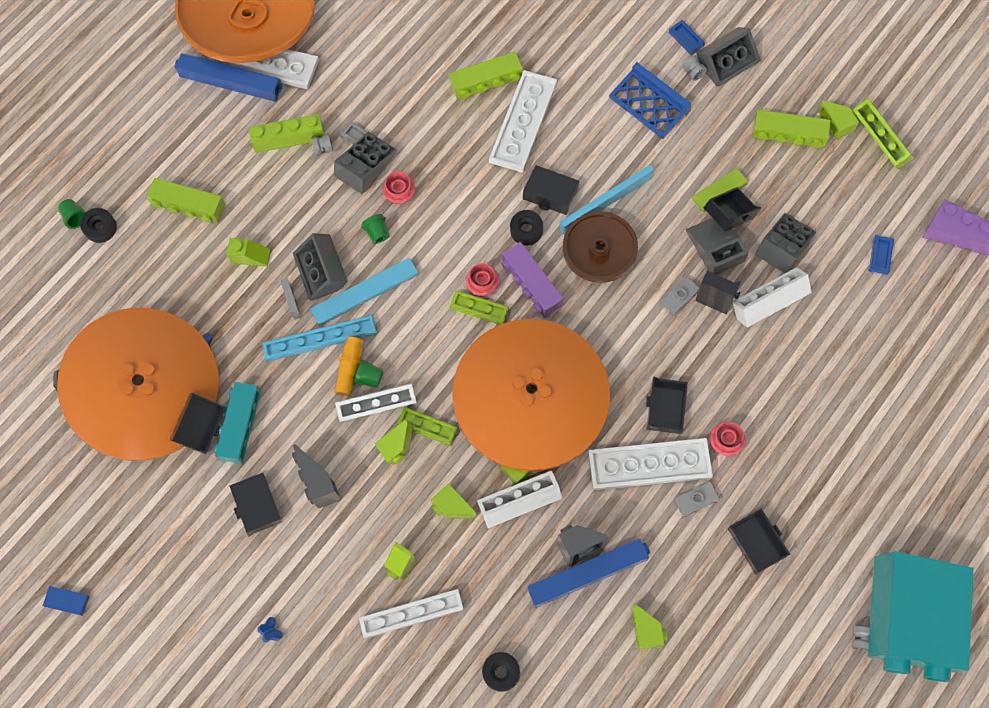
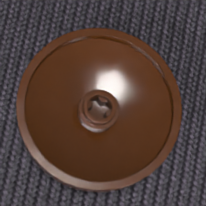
[563,211,638,283]

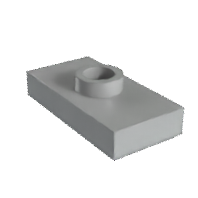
[660,276,699,315]
[674,482,720,517]

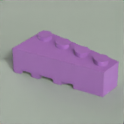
[922,199,989,256]

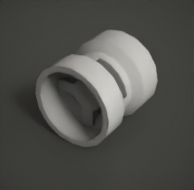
[682,55,707,81]
[311,134,333,155]
[852,626,870,651]

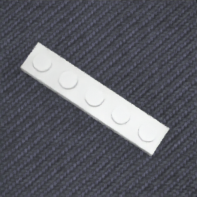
[359,589,464,639]

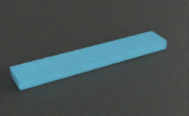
[560,165,654,235]
[310,258,418,326]
[262,315,377,362]

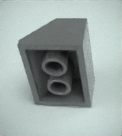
[696,27,761,86]
[293,233,348,301]
[557,525,608,567]

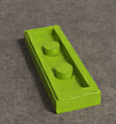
[692,168,748,212]
[449,290,509,325]
[397,406,458,446]

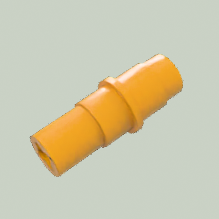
[334,337,364,397]

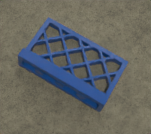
[609,62,691,139]

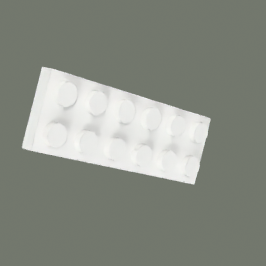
[210,49,319,89]
[489,70,557,173]
[588,438,713,490]

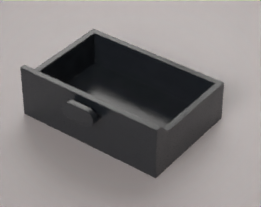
[523,165,579,215]
[703,187,761,232]
[695,271,741,315]
[646,376,688,434]
[170,393,226,454]
[229,473,282,537]
[728,508,790,575]

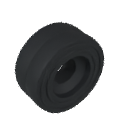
[80,208,117,243]
[510,210,543,246]
[482,652,520,692]

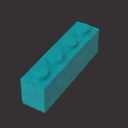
[214,382,261,464]

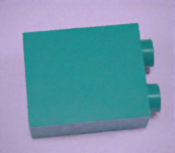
[867,551,974,682]

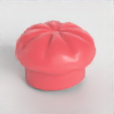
[383,171,415,204]
[466,263,500,296]
[710,422,746,456]

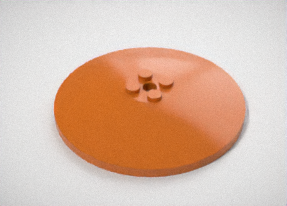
[175,0,315,63]
[57,307,219,461]
[452,319,610,472]

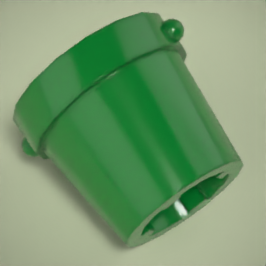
[58,199,86,229]
[361,214,390,244]
[354,360,383,388]

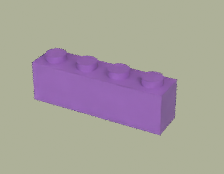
[501,242,564,318]

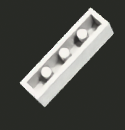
[733,267,812,328]
[335,383,416,422]
[477,470,562,528]

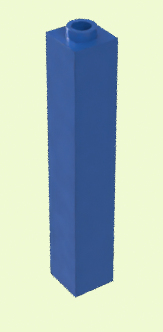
[175,53,282,102]
[527,539,650,608]

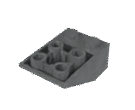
[334,131,397,194]
[754,213,816,273]
[686,218,749,274]
[292,444,341,509]

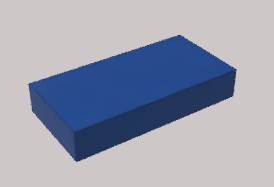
[668,20,705,55]
[869,235,894,275]
[42,586,89,616]

